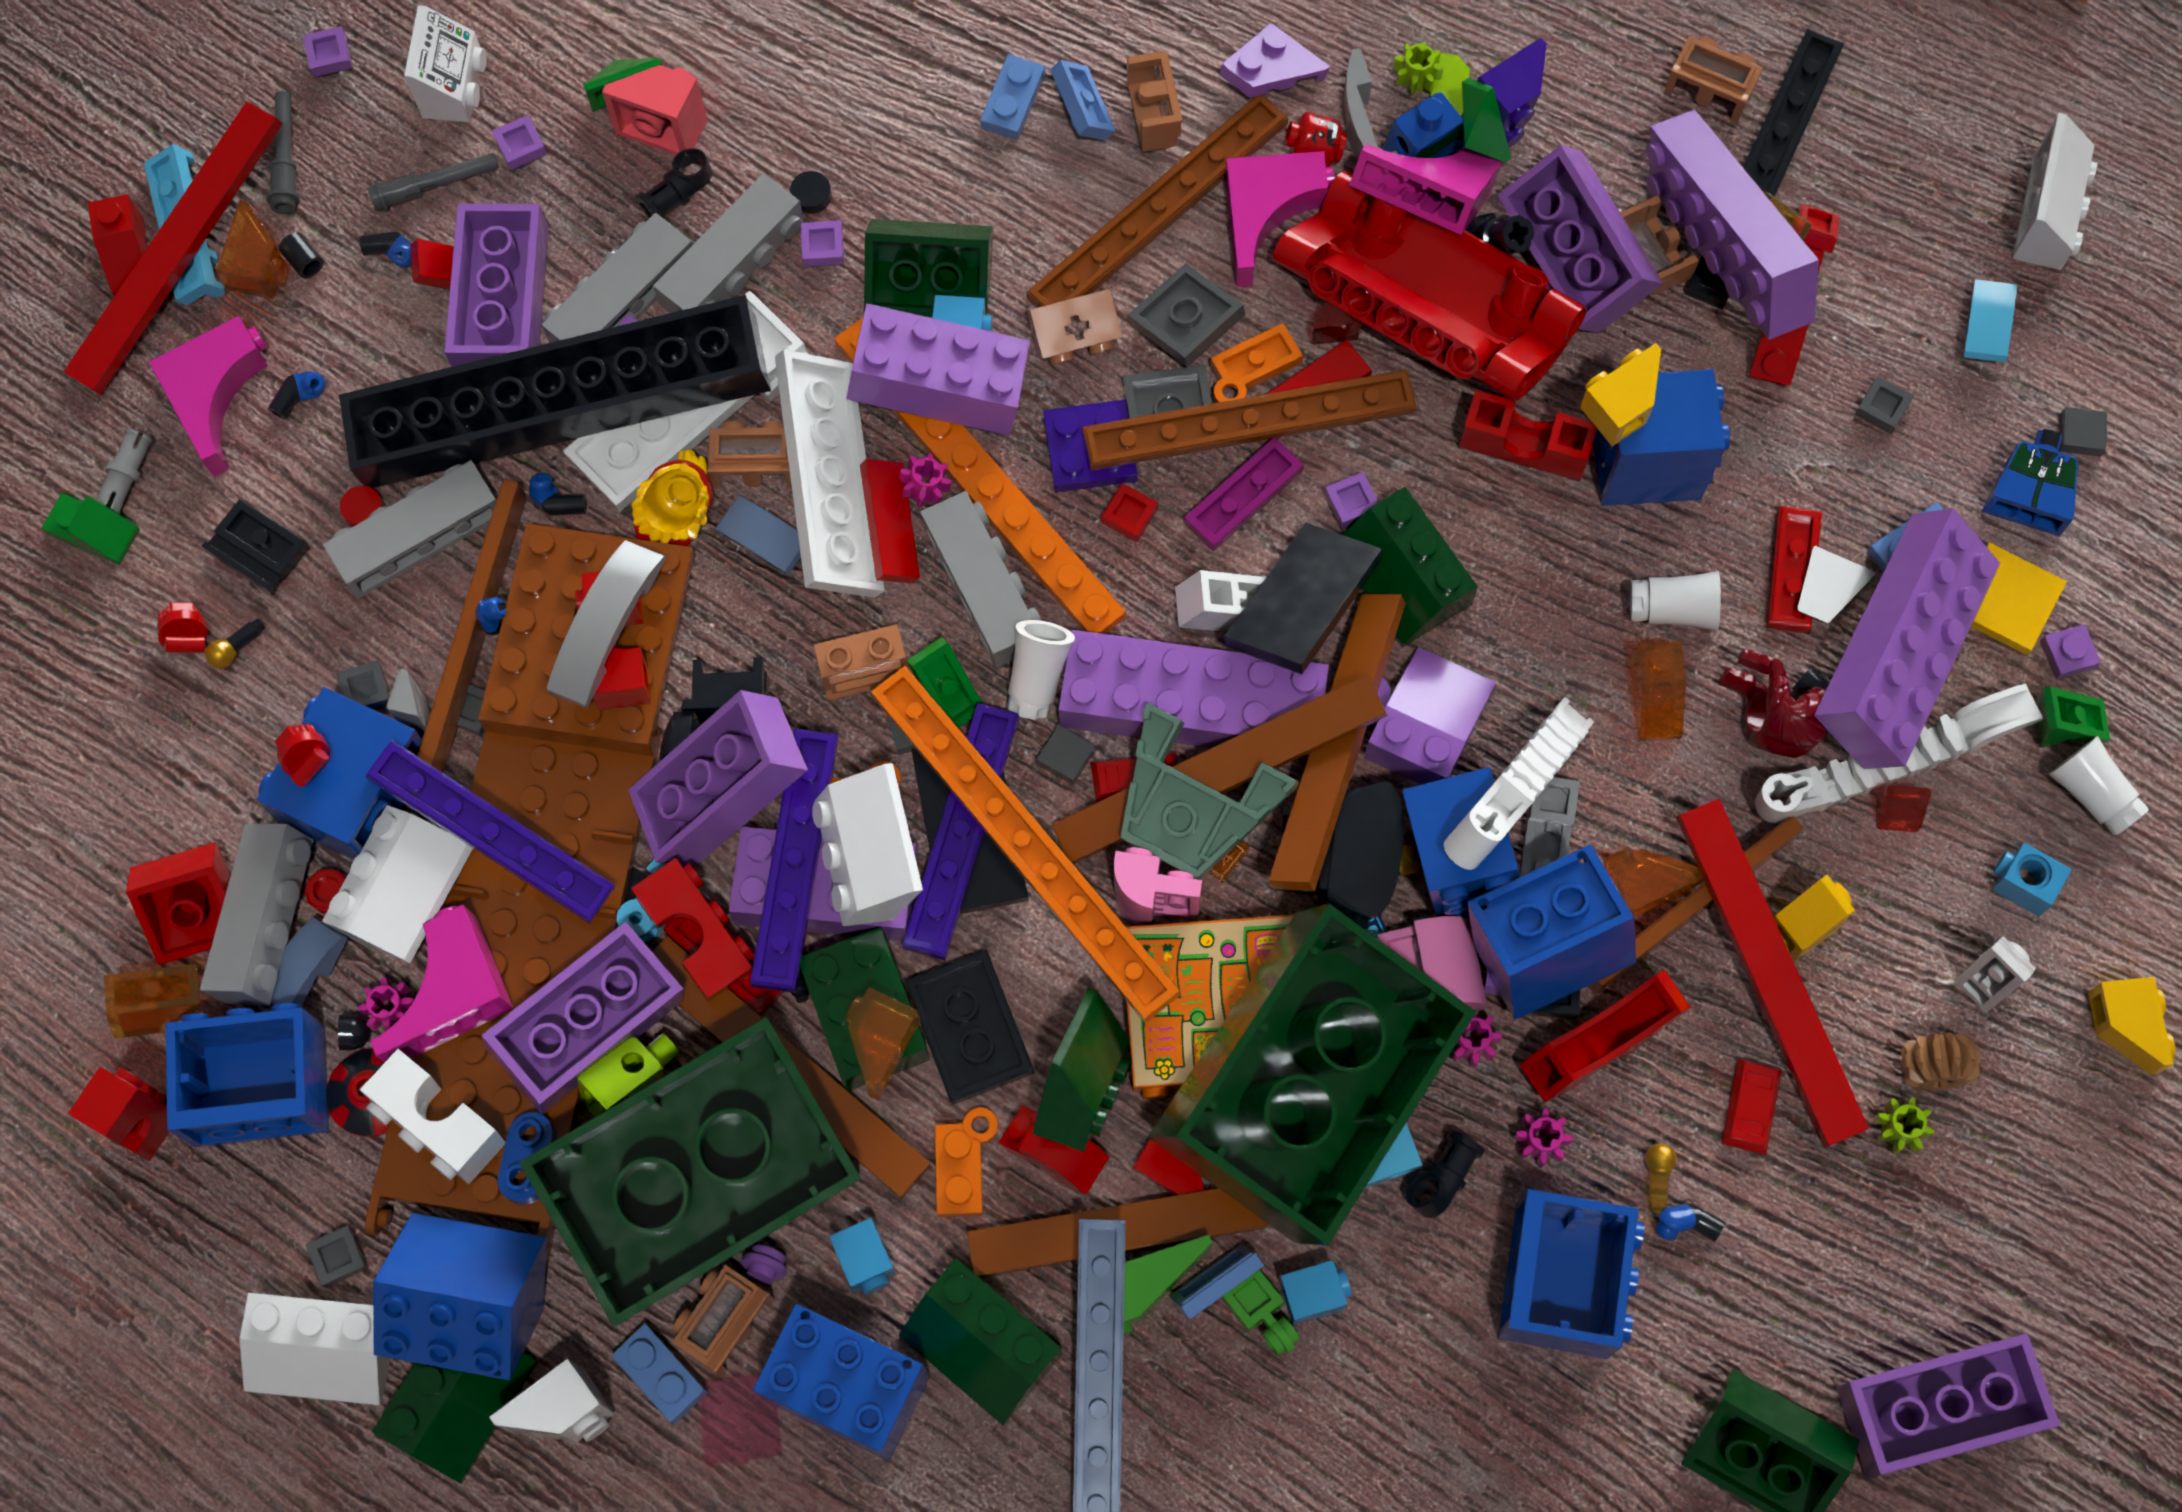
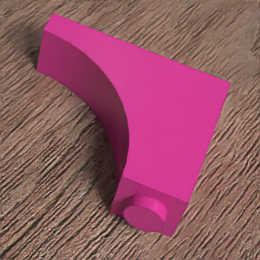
[1349,144,1502,235]
[1225,151,1334,287]
[149,316,268,477]
[370,905,514,1063]

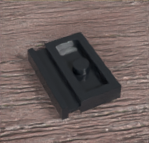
[202,499,310,595]

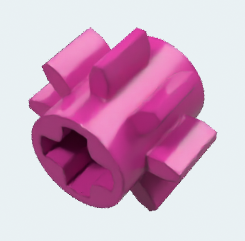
[898,453,952,508]
[358,977,414,1031]
[1453,1014,1502,1068]
[1514,1108,1573,1168]

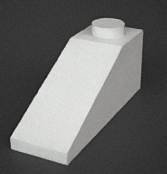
[1175,570,1266,631]
[1954,936,2036,1013]

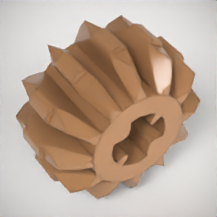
[1900,1032,1981,1092]

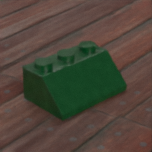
[864,219,993,317]
[1342,487,1478,648]
[1032,987,1131,1152]
[899,1258,1063,1426]
[372,1353,538,1484]
[1681,1369,1859,1512]

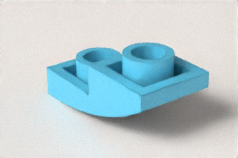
[1963,279,2017,363]

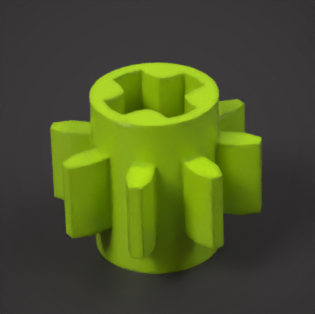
[1393,41,1444,94]
[1874,1097,1935,1154]

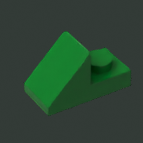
[41,493,140,565]
[906,637,983,728]
[2036,686,2111,748]

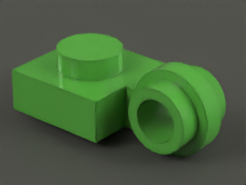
[1221,1269,1300,1356]

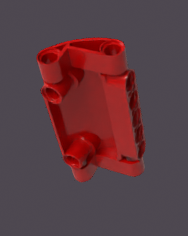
[1273,170,1587,402]

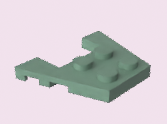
[1120,702,1299,880]

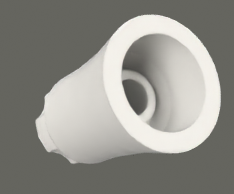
[1630,571,1721,631]
[1007,620,1075,720]
[2048,736,2149,836]

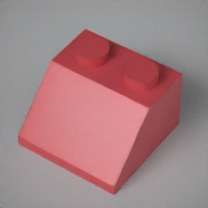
[602,65,708,155]

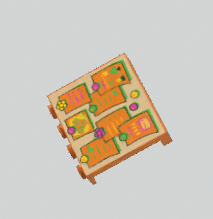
[1126,915,1294,1099]

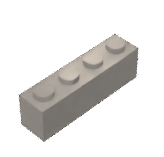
[653,173,804,313]
[541,212,692,343]
[322,460,496,599]
[920,491,1042,669]
[200,824,314,1006]

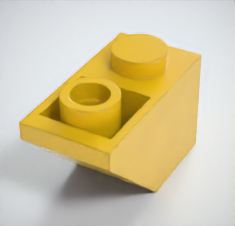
[1580,343,1661,446]
[1774,875,1855,962]
[2087,977,2176,1075]

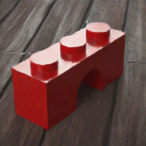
[1459,389,1597,481]
[575,571,650,710]
[631,858,754,1002]
[68,1066,169,1162]

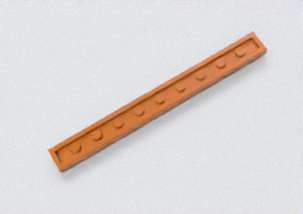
[834,317,1126,634]
[871,666,1180,1023]

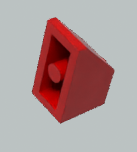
[87,194,148,296]

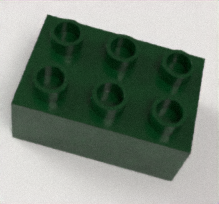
[1148,904,1476,1246]
[519,1017,861,1327]

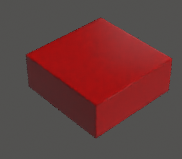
[410,238,454,290]
[1101,483,1159,542]

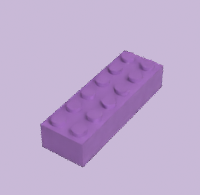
[1646,109,1819,339]
[1814,508,2000,769]
[1059,630,1329,761]

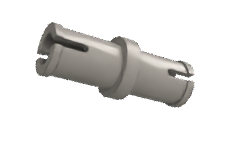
[96,428,153,514]

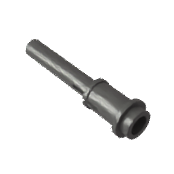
[266,91,300,214]
[367,153,498,212]

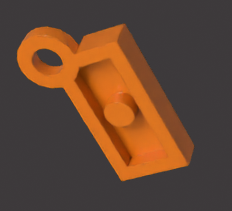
[1210,323,1303,403]
[935,1107,998,1218]

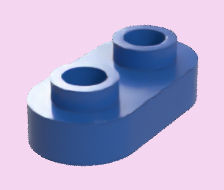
[498,1112,557,1205]

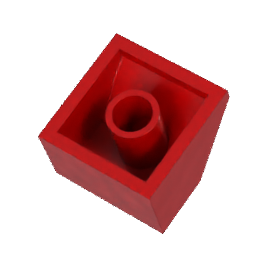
[126,842,231,965]

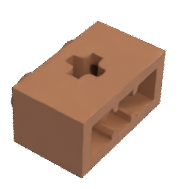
[1026,289,1122,365]

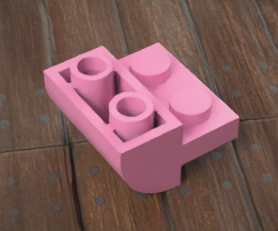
[1114,847,1202,926]
[1377,916,1487,1009]

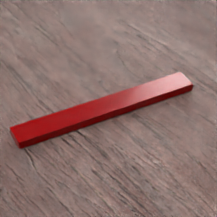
[64,101,283,395]
[1676,798,1869,1147]

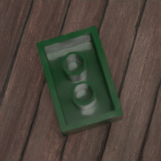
[800,927,930,1091]

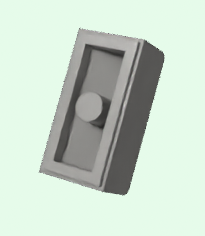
[386,669,430,739]

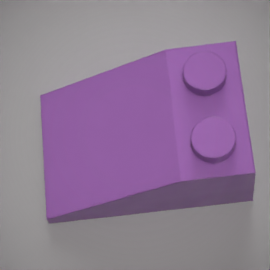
[1364,647,1496,785]

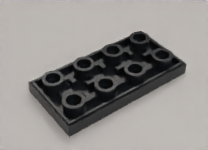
[1224,523,1382,674]
[911,749,1029,914]

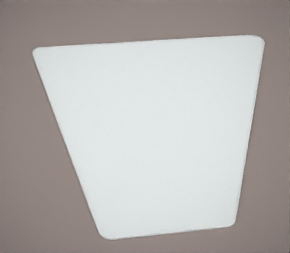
[1798,546,1875,623]

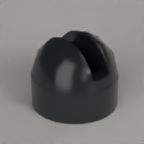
[338,1015,371,1051]

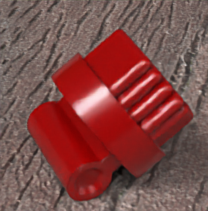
[157,602,208,653]
[275,723,330,787]

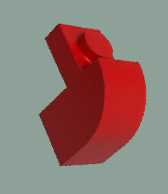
[998,1106,1110,1195]

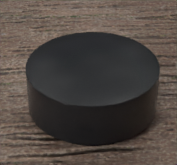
[790,171,832,214]

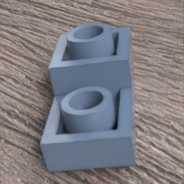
[715,495,801,575]
[271,917,348,1008]

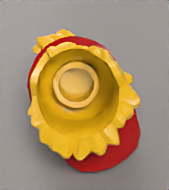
[631,449,713,547]

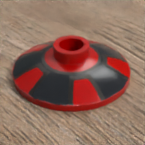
[326,1049,389,1137]

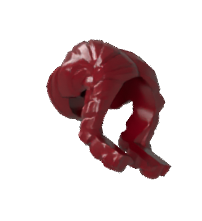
[1718,650,1828,758]

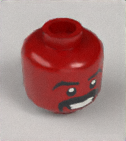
[1284,112,1347,167]

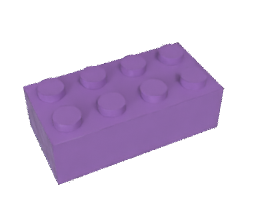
[1497,144,1663,333]
[444,203,549,367]
[846,303,1030,436]
[628,690,808,868]
[729,827,919,941]
[481,921,683,1115]
[1836,1333,2060,1479]

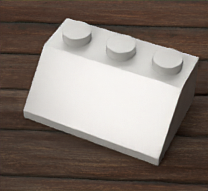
[2012,112,2097,270]
[812,763,923,926]
[322,805,473,963]
[239,1293,390,1406]

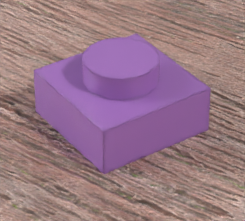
[303,26,353,77]
[492,115,547,171]
[801,220,844,267]
[1324,472,1378,529]
[2040,624,2101,680]

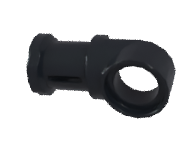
[635,148,712,218]
[1465,212,1534,253]
[1405,1131,1485,1218]

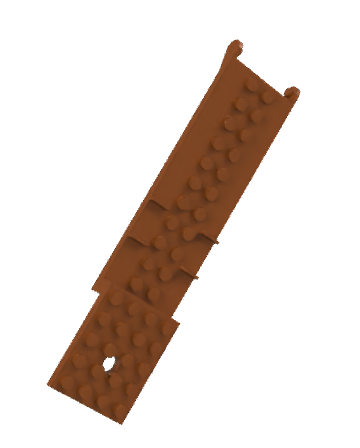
[365,523,695,1262]

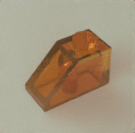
[216,200,287,299]
[1630,640,1686,741]
[1603,848,1704,918]
[104,964,201,1039]
[846,987,921,1101]

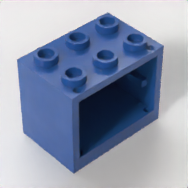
[1593,369,1730,506]
[256,687,422,861]
[1402,767,1520,920]
[1467,844,1636,1020]
[166,1003,329,1147]
[1497,1189,1644,1359]
[373,1213,546,1380]
[753,1304,930,1462]

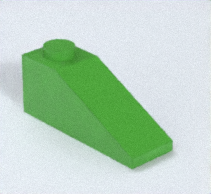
[1124,1235,1212,1336]

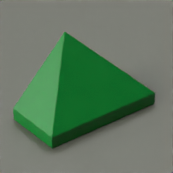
[583,57,662,112]
[1462,78,1511,162]

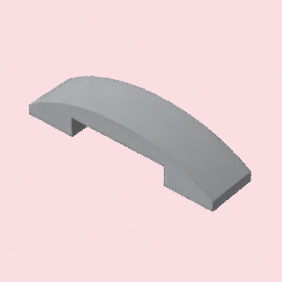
[1343,48,1397,161]
[546,540,666,708]
[1519,777,1580,877]

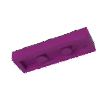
[1184,437,1304,552]

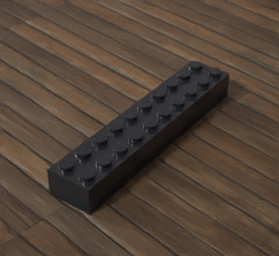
[339,295,771,488]

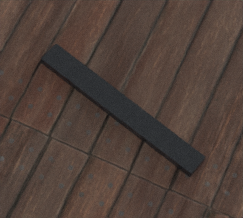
[1685,28,1844,310]

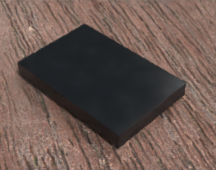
[904,949,1035,1106]

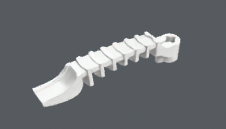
[1755,683,2043,823]
[1444,697,1594,870]

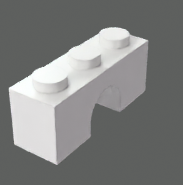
[360,1049,506,1185]

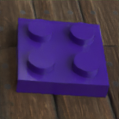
[1043,399,1138,493]

